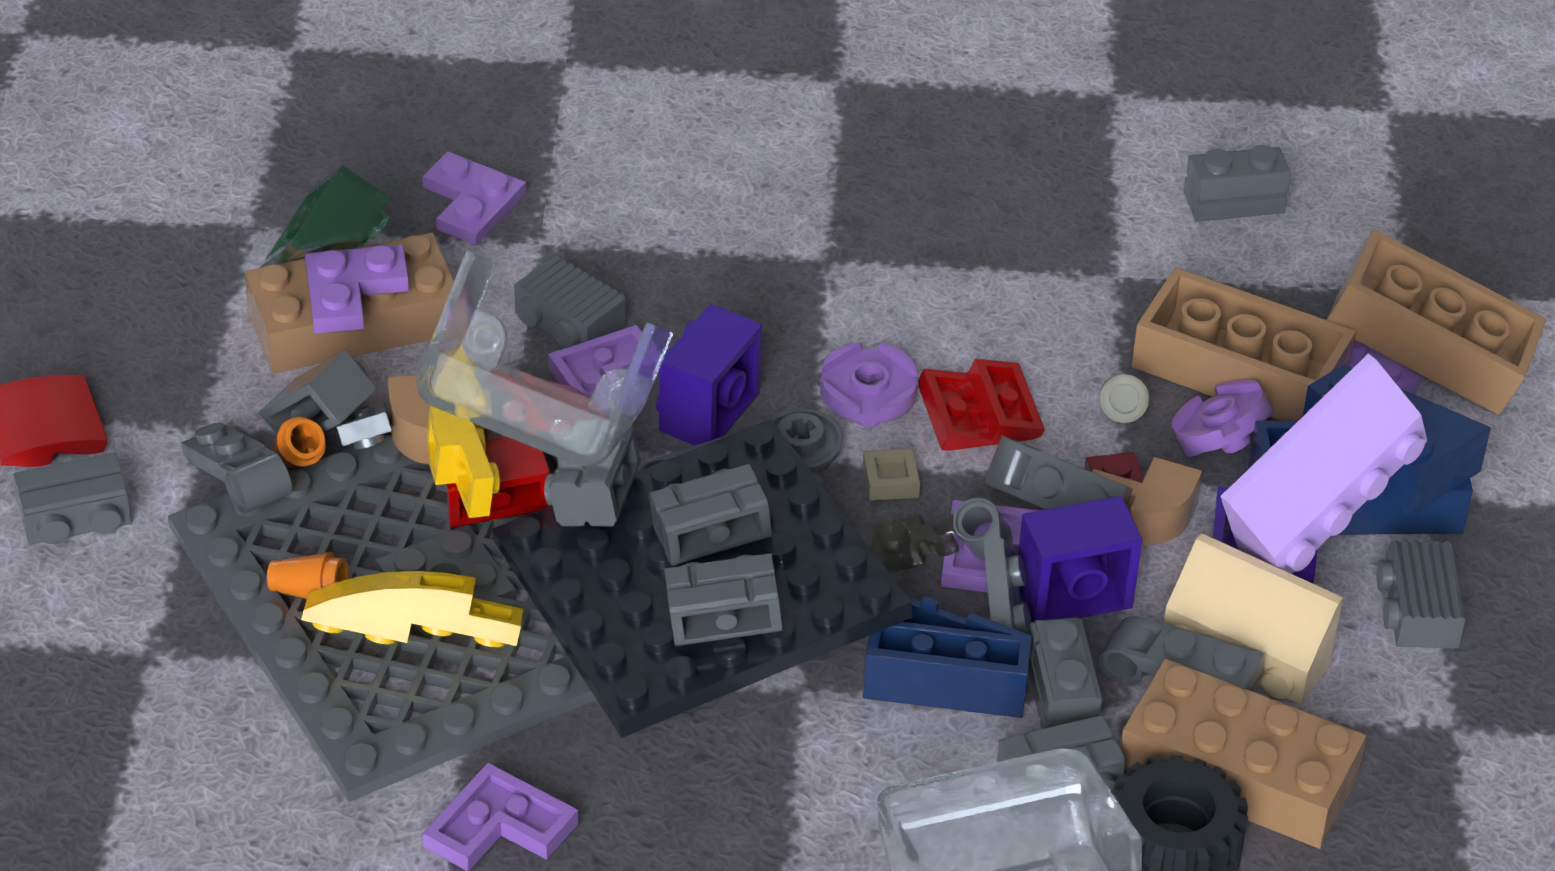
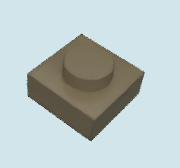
[863,448,920,501]

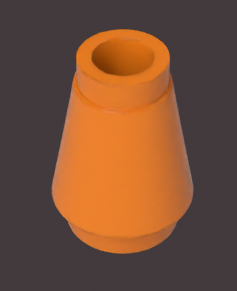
[270,417,326,469]
[267,552,349,599]

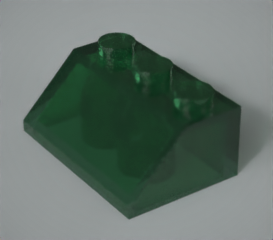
[259,165,391,268]

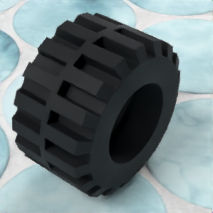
[1103,755,1249,871]

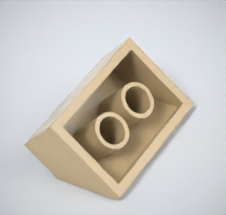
[1163,533,1343,705]

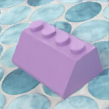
[1220,354,1427,574]

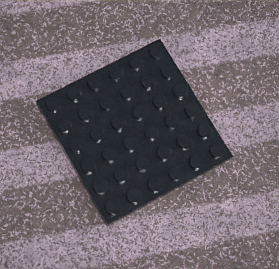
[492,419,913,738]

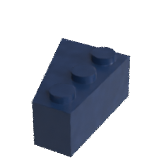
[1302,364,1491,515]
[863,595,1032,718]

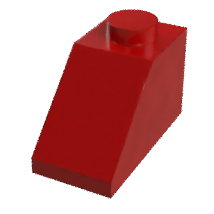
[446,431,551,528]

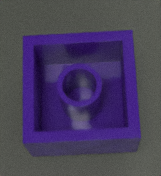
[656,303,762,446]
[1018,496,1143,622]

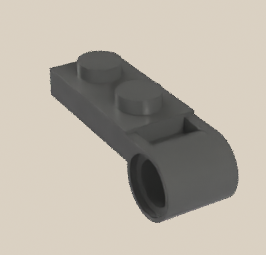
[181,423,292,514]
[983,436,1133,509]
[953,498,1031,634]
[1098,616,1265,691]

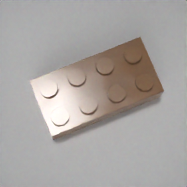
[1327,228,1547,415]
[244,232,461,374]
[1131,267,1356,421]
[1120,658,1367,849]

